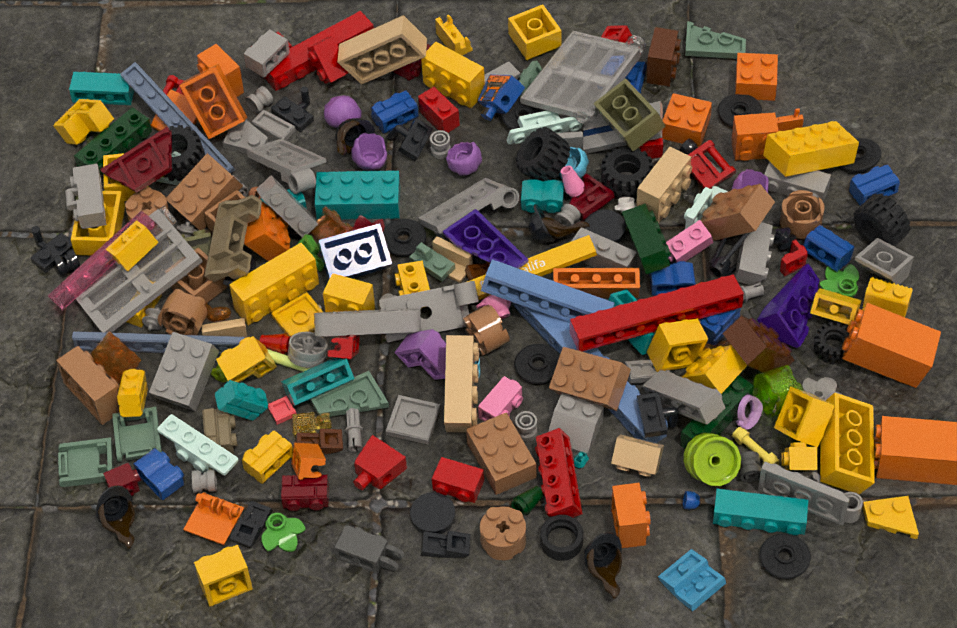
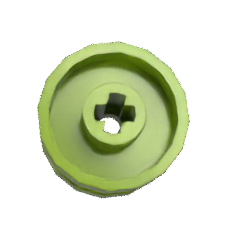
[683,433,741,486]

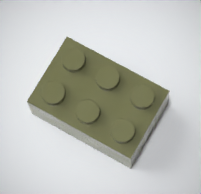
[593,78,666,151]

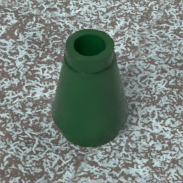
[511,486,544,516]

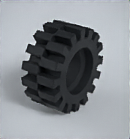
[814,322,849,364]

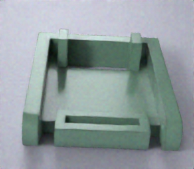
[112,407,162,462]
[58,437,114,487]

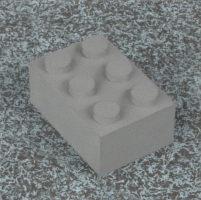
[149,332,219,412]

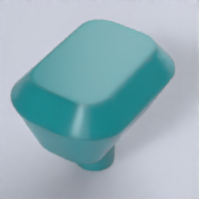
[573,452,589,468]

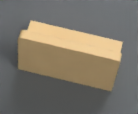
[432,236,473,283]
[202,318,247,338]

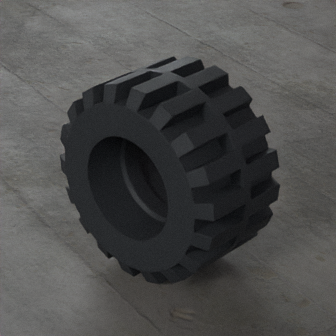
[163,125,205,181]
[516,127,570,181]
[601,146,653,200]
[853,194,911,247]

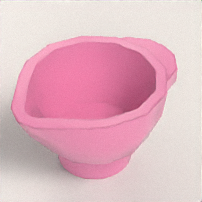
[476,295,511,319]

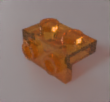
[311,206,354,240]
[90,331,141,384]

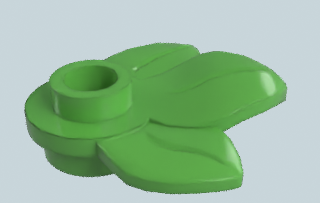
[819,264,860,297]
[262,513,306,552]

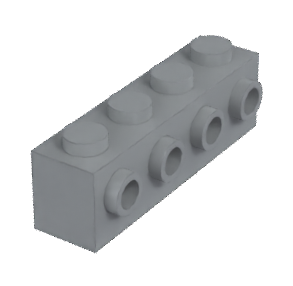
[643,370,725,425]

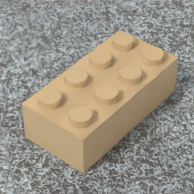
[337,15,427,84]
[444,335,479,432]

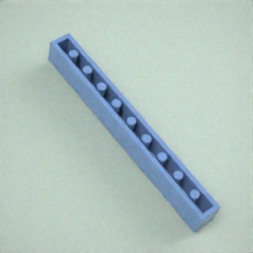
[512,302,668,443]

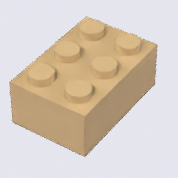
[637,147,692,223]

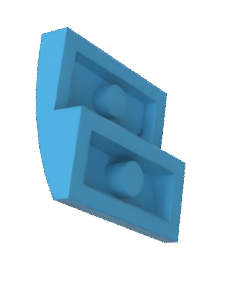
[658,549,726,611]

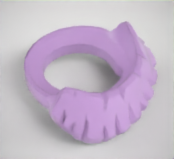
[736,395,763,430]

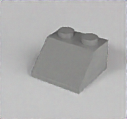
[855,238,914,285]
[548,393,604,455]

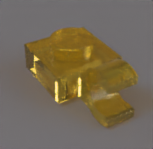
[292,412,332,438]

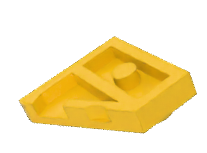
[862,496,919,539]

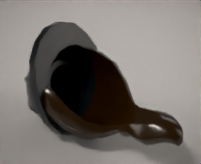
[335,118,375,156]
[529,204,590,243]
[96,485,135,549]
[584,532,622,599]

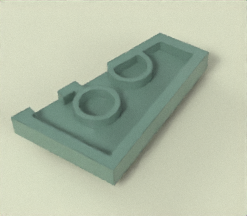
[685,21,746,59]
[310,371,389,418]

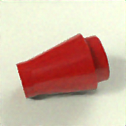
[259,333,291,354]

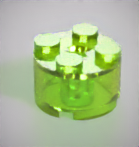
[753,365,803,416]

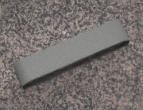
[314,308,421,336]

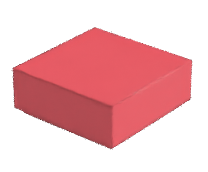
[268,396,297,425]

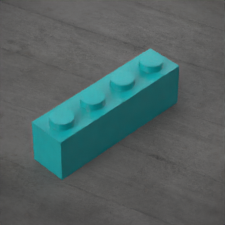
[713,489,809,535]

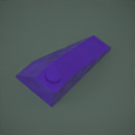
[443,209,529,269]
[757,263,820,348]

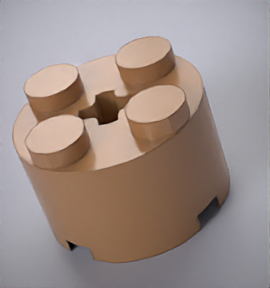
[125,187,170,236]
[780,190,824,239]
[158,289,208,335]
[463,304,510,356]
[480,507,526,560]

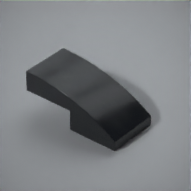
[230,501,273,548]
[421,530,471,558]

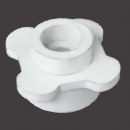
[614,197,637,213]

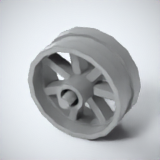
[287,331,328,368]

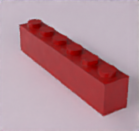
[264,11,374,91]

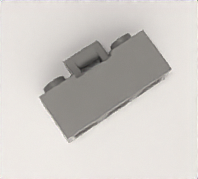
[65,164,107,229]

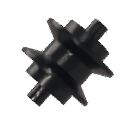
[773,228,796,250]

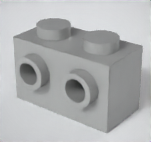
[244,29,290,77]

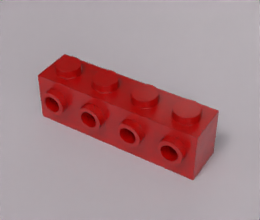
[535,428,583,518]

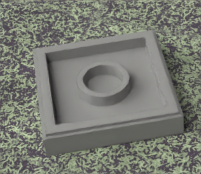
[386,395,441,445]

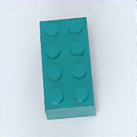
[315,171,401,220]

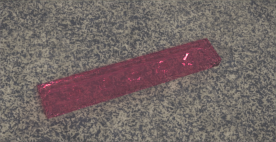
[48,210,156,310]

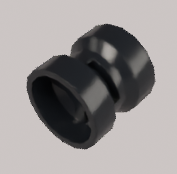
[53,249,81,277]

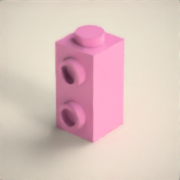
[666,220,714,263]
[478,376,523,421]

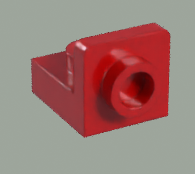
[601,25,634,49]
[780,240,808,277]

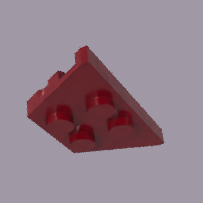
[100,127,172,193]

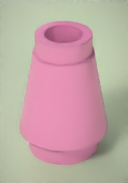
[561,166,584,197]

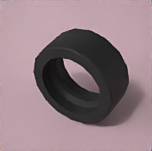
[540,515,584,561]

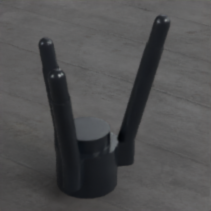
[709,233,750,278]

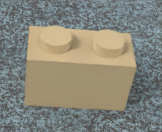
[611,435,664,477]

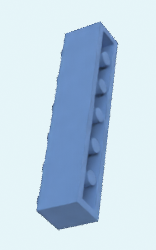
[481,259,614,322]

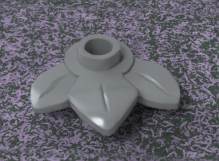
[802,377,842,400]

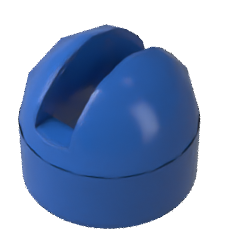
[683,491,700,510]

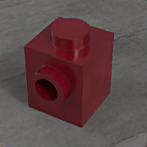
[103,463,141,496]

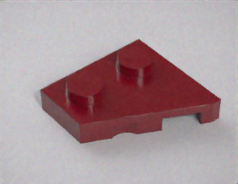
[569,174,614,220]

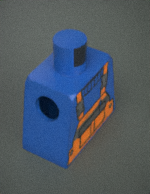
[478,74,525,121]

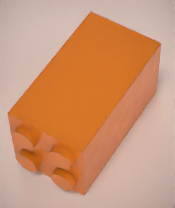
[842,303,941,388]
[874,416,957,485]

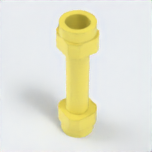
[732,427,780,465]

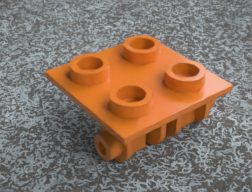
[183,492,244,545]

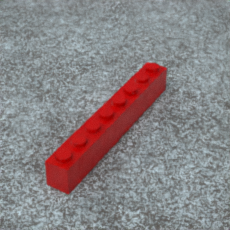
[570,274,744,352]

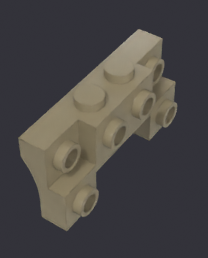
[204,195,262,282]

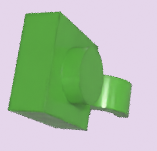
[297,234,325,272]

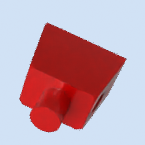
[353,435,407,491]

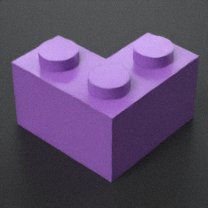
[394,329,446,380]

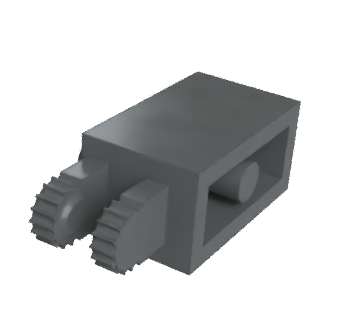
[334,525,405,574]

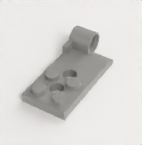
[247,139,326,194]
[418,178,519,234]
[379,281,479,342]
[758,462,863,526]

